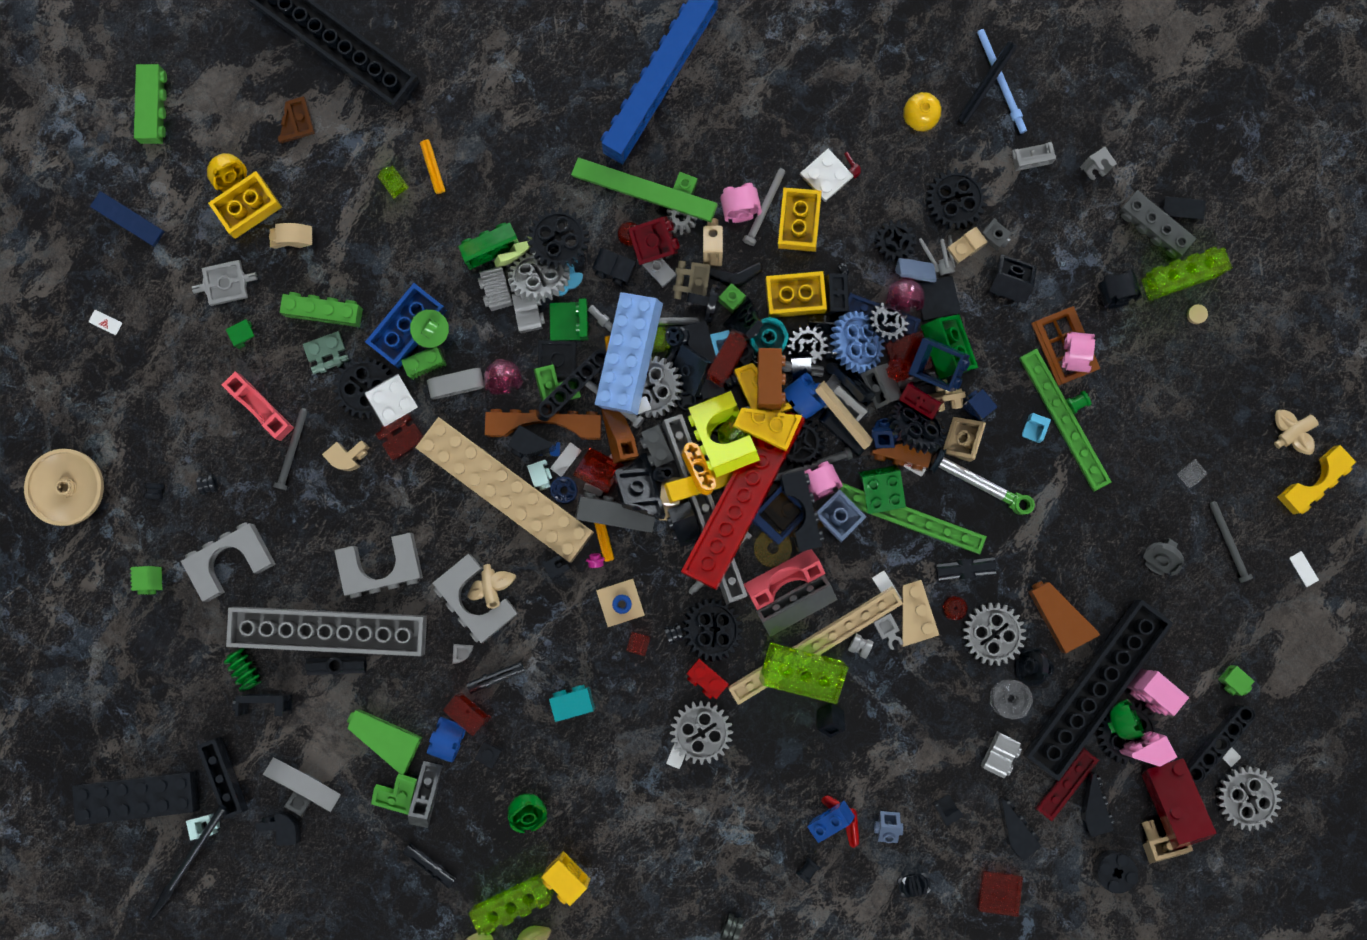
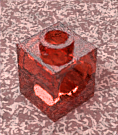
[626,632,651,656]

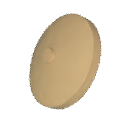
[24,449,104,526]

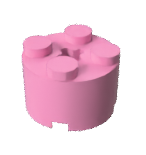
[720,183,762,223]
[1062,332,1095,373]
[804,461,843,501]

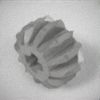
[666,209,697,235]

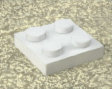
[800,148,853,202]
[364,374,418,427]

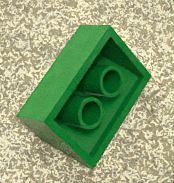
[458,223,519,270]
[921,315,978,379]

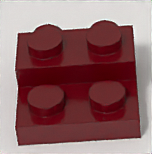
[628,217,680,265]

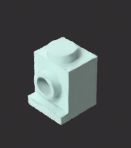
[527,460,552,491]
[186,813,220,840]

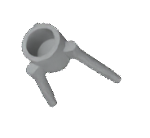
[919,235,956,276]

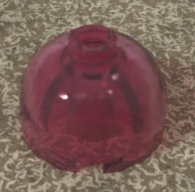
[886,278,925,312]
[484,359,523,395]

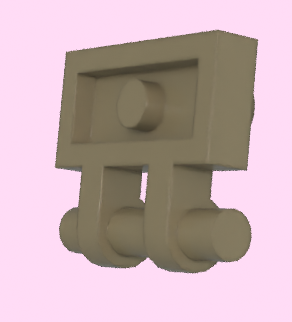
[673,261,711,299]

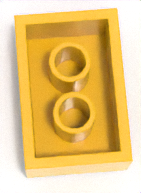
[208,171,282,239]
[778,188,822,252]
[765,271,827,318]
[542,851,591,906]

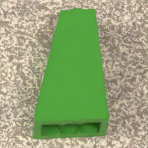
[347,709,423,775]

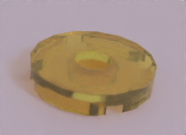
[754,529,792,568]

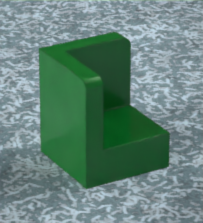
[226,319,255,349]

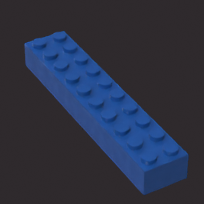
[601,0,718,165]

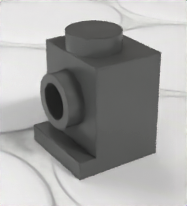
[982,218,1011,250]

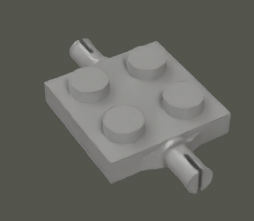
[192,260,258,306]

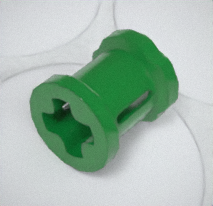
[1066,390,1092,414]

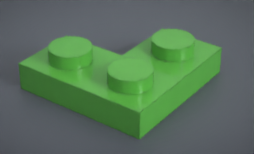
[534,365,581,402]
[371,774,417,815]

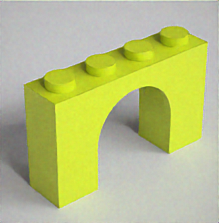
[688,391,760,478]

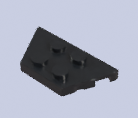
[613,453,666,519]

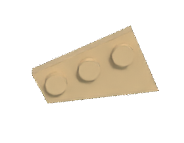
[902,580,939,647]

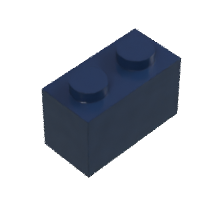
[963,389,997,421]

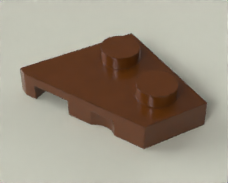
[278,96,315,144]

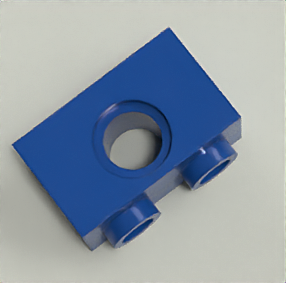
[807,801,855,843]

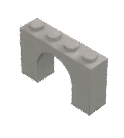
[181,522,275,602]
[334,533,423,599]
[433,553,519,643]

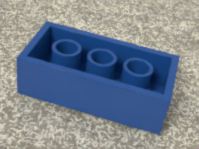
[365,283,447,369]

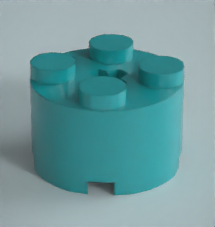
[749,317,788,353]

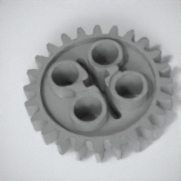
[508,251,570,303]
[639,356,684,418]
[962,603,1026,666]
[670,700,733,765]
[1215,766,1282,831]

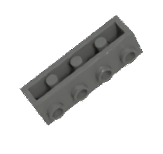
[1118,190,1197,260]
[575,492,655,533]
[756,575,838,637]

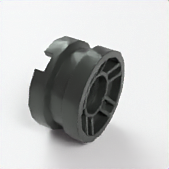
[720,913,744,940]

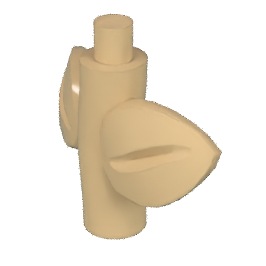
[1274,410,1319,455]
[467,564,516,608]

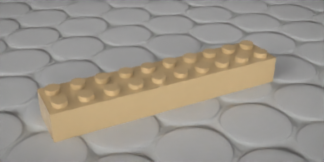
[415,417,594,563]

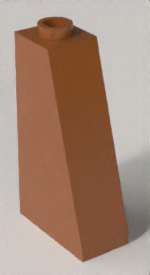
[1028,581,1100,653]

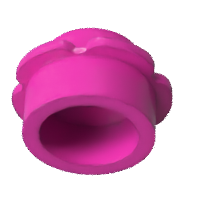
[586,553,605,568]

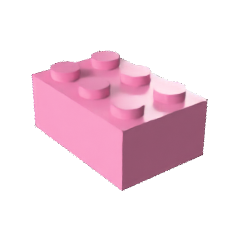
[1127,669,1189,716]

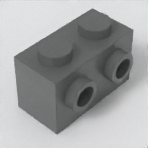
[861,363,902,409]
[639,425,674,468]

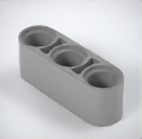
[427,368,485,399]

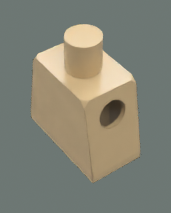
[703,218,723,266]

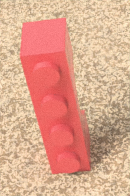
[222,371,294,441]
[744,549,825,610]

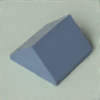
[817,489,866,542]

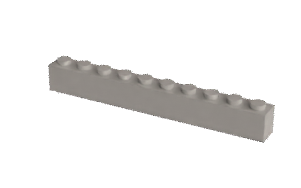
[662,414,748,605]

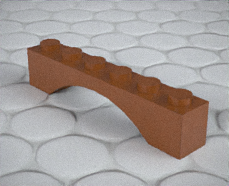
[485,409,602,440]

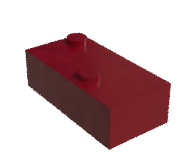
[1142,758,1217,850]

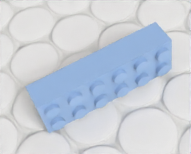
[595,292,663,415]

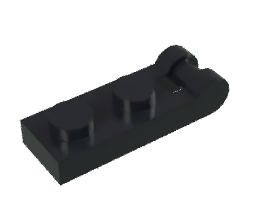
[826,361,875,403]

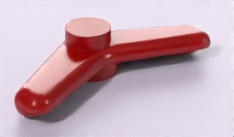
[821,795,859,848]

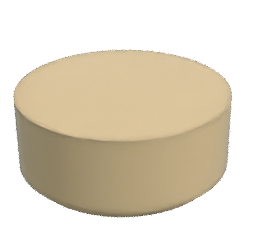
[1187,304,1208,324]

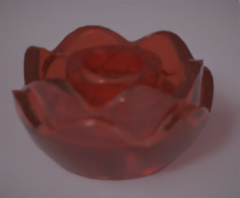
[618,222,637,246]
[943,596,968,620]

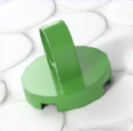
[410,310,449,348]

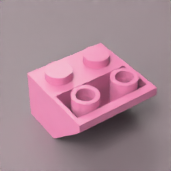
[1119,731,1177,767]

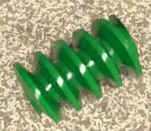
[224,648,262,692]

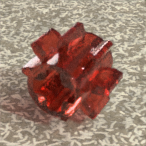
[886,357,910,382]

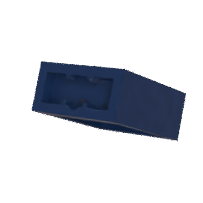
[908,338,970,392]
[753,484,803,545]

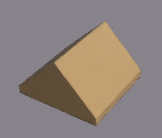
[943,417,986,462]

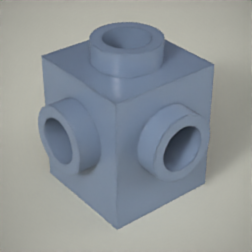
[874,811,903,843]

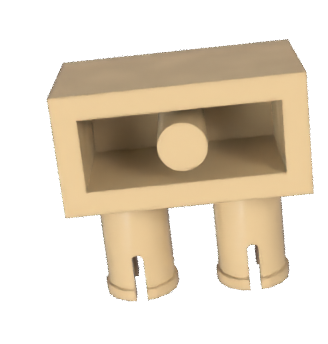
[1141,820,1193,864]

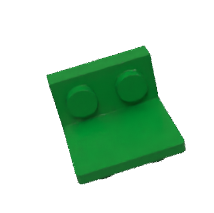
[550,298,588,341]
[859,465,906,514]

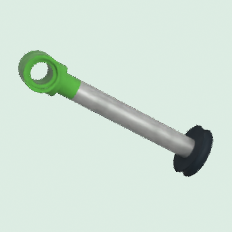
[927,446,1035,515]

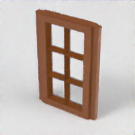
[1031,306,1100,386]

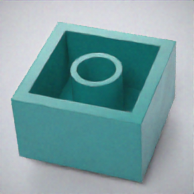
[549,684,595,722]

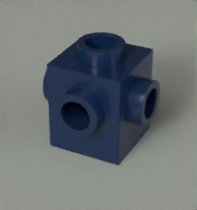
[872,418,898,448]

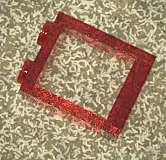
[706,332,747,388]
[443,693,491,736]

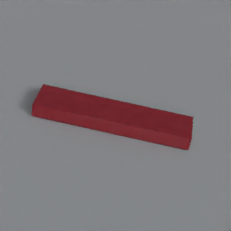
[1035,748,1099,822]

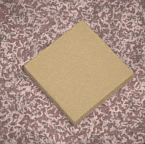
[596,579,645,627]

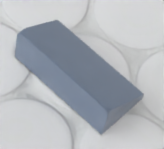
[895,258,937,282]

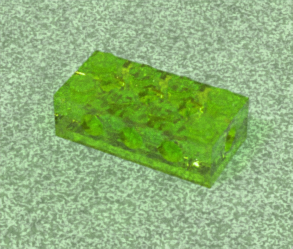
[1141,247,1233,301]
[759,642,848,704]
[468,872,554,935]

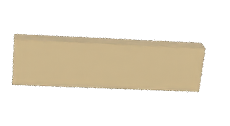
[815,381,873,449]

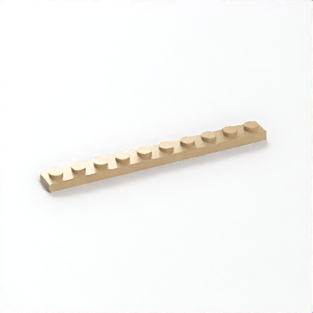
[728,586,903,705]

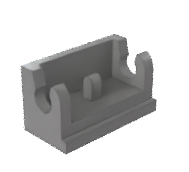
[1011,142,1056,171]
[1080,147,1117,180]
[833,383,868,421]

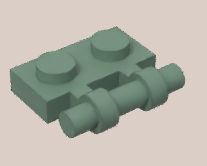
[303,331,350,374]

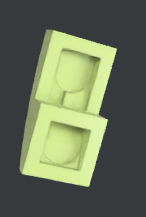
[494,241,531,267]

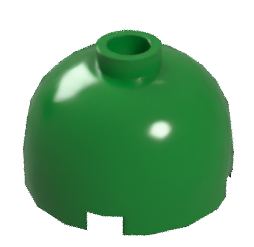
[1108,699,1145,740]
[507,794,547,833]

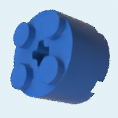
[784,372,826,419]
[427,717,467,763]

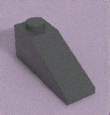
[408,761,442,828]

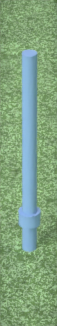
[977,29,1027,134]

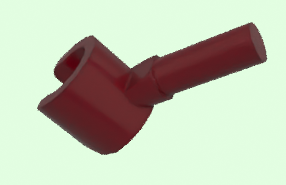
[844,152,861,178]

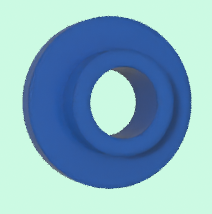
[612,595,632,614]

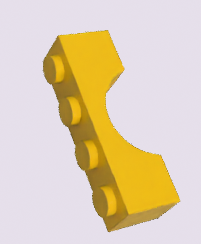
[1277,445,1356,514]

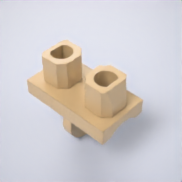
[928,379,966,412]

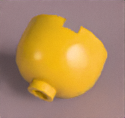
[903,92,941,131]
[207,153,247,192]

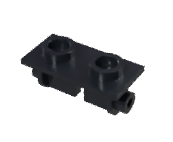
[808,314,839,335]

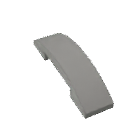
[263,757,341,812]

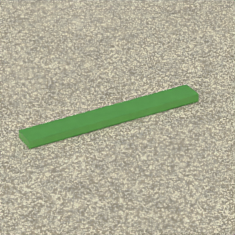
[571,158,718,222]
[1019,349,1111,492]
[840,483,987,555]

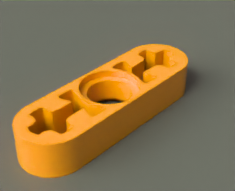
[681,442,716,495]

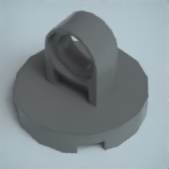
[1143,538,1184,576]

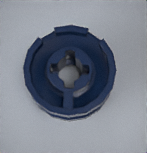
[550,476,578,504]

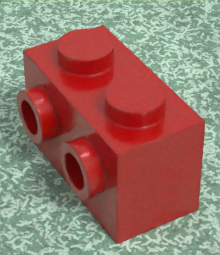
[686,659,729,699]

